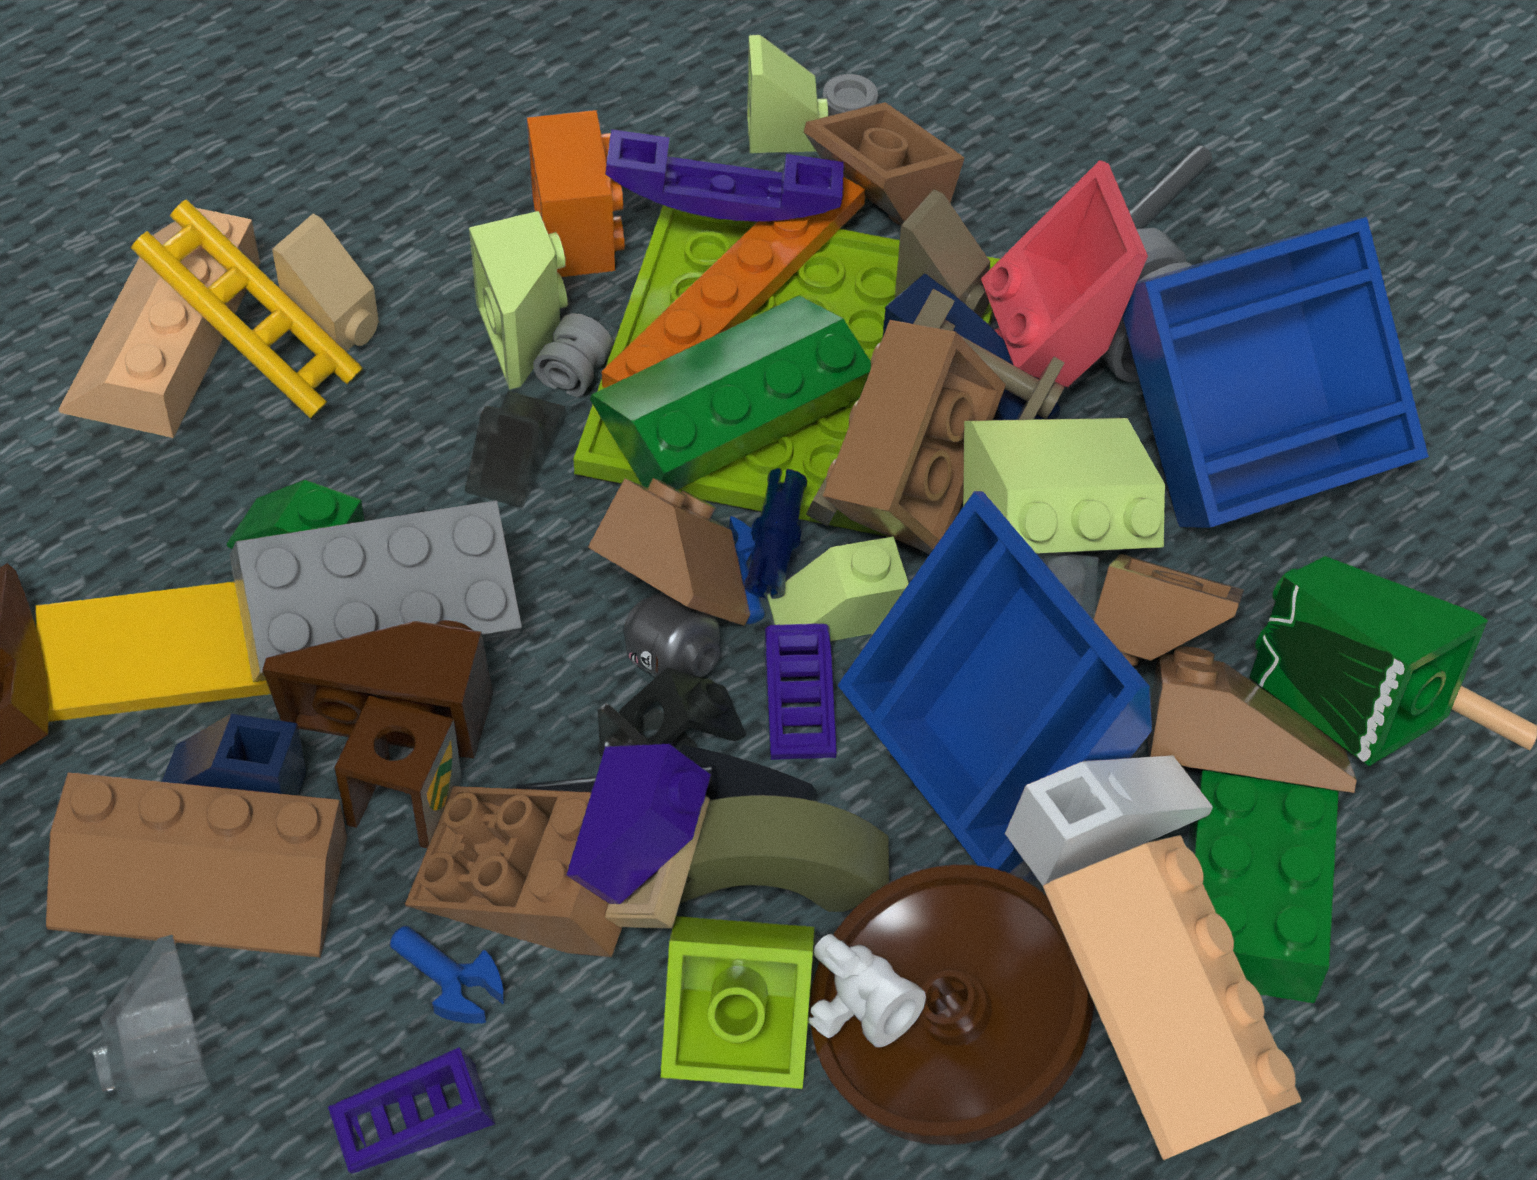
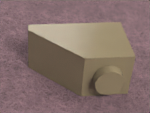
[895,190,990,317]

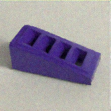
[764,624,837,760]
[328,1047,495,1174]

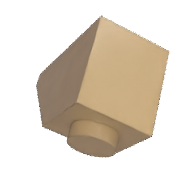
[272,214,379,352]

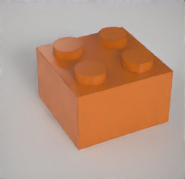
[527,110,625,277]

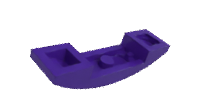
[605,129,844,221]

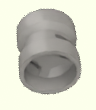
[533,313,613,397]

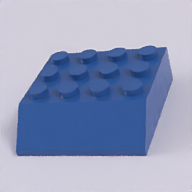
[1122,217,1429,528]
[838,491,1152,876]

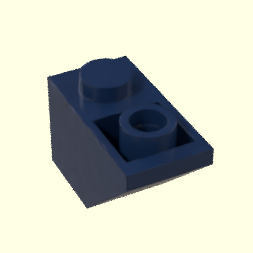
[162,714,306,796]

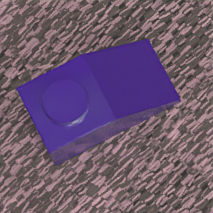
[566,744,711,904]

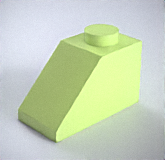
[747,35,828,153]
[767,536,909,641]

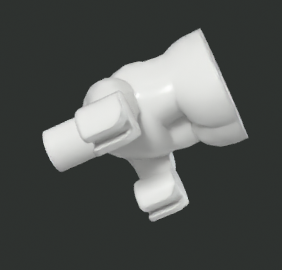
[808,934,926,1047]

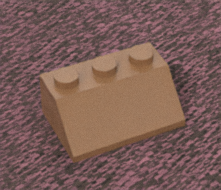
[823,320,1006,554]

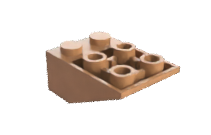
[405,786,622,957]

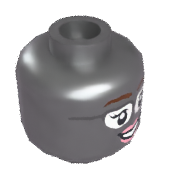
[624,592,720,678]

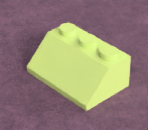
[963,418,1165,553]

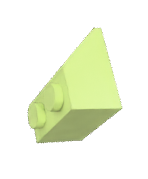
[469,211,568,390]

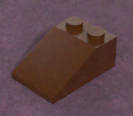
[262,620,493,759]

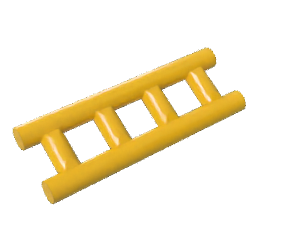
[131,199,363,419]

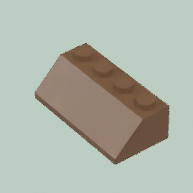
[46,772,347,958]

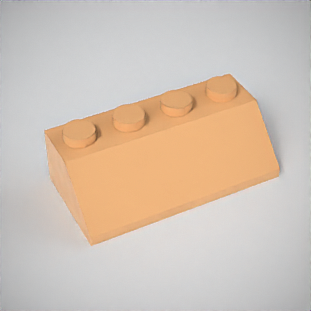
[59,208,260,438]
[1043,835,1302,1160]

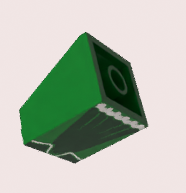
[1249,556,1488,766]

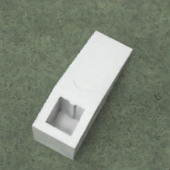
[1005,755,1213,886]

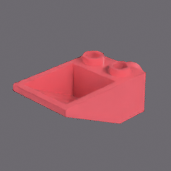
[981,160,1148,387]

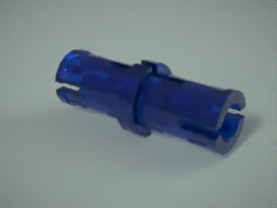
[744,468,808,599]

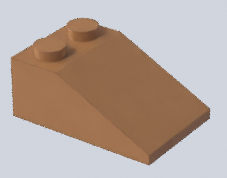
[1147,646,1357,793]

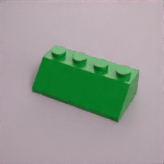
[590,295,871,490]

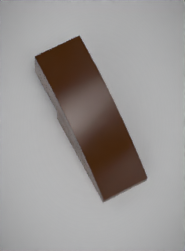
[0,563,49,765]

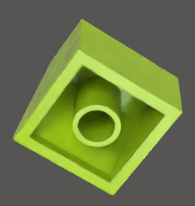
[661,916,815,1089]

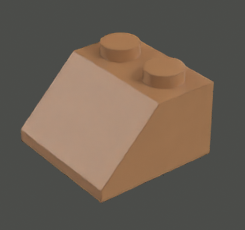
[804,102,965,225]
[588,478,750,626]
[1094,554,1244,666]

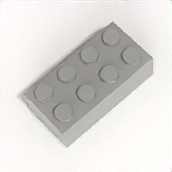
[229,500,522,682]

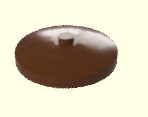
[810,864,1094,1145]

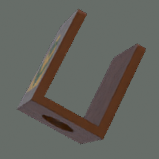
[334,696,462,849]

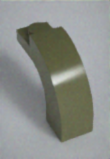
[679,795,889,912]

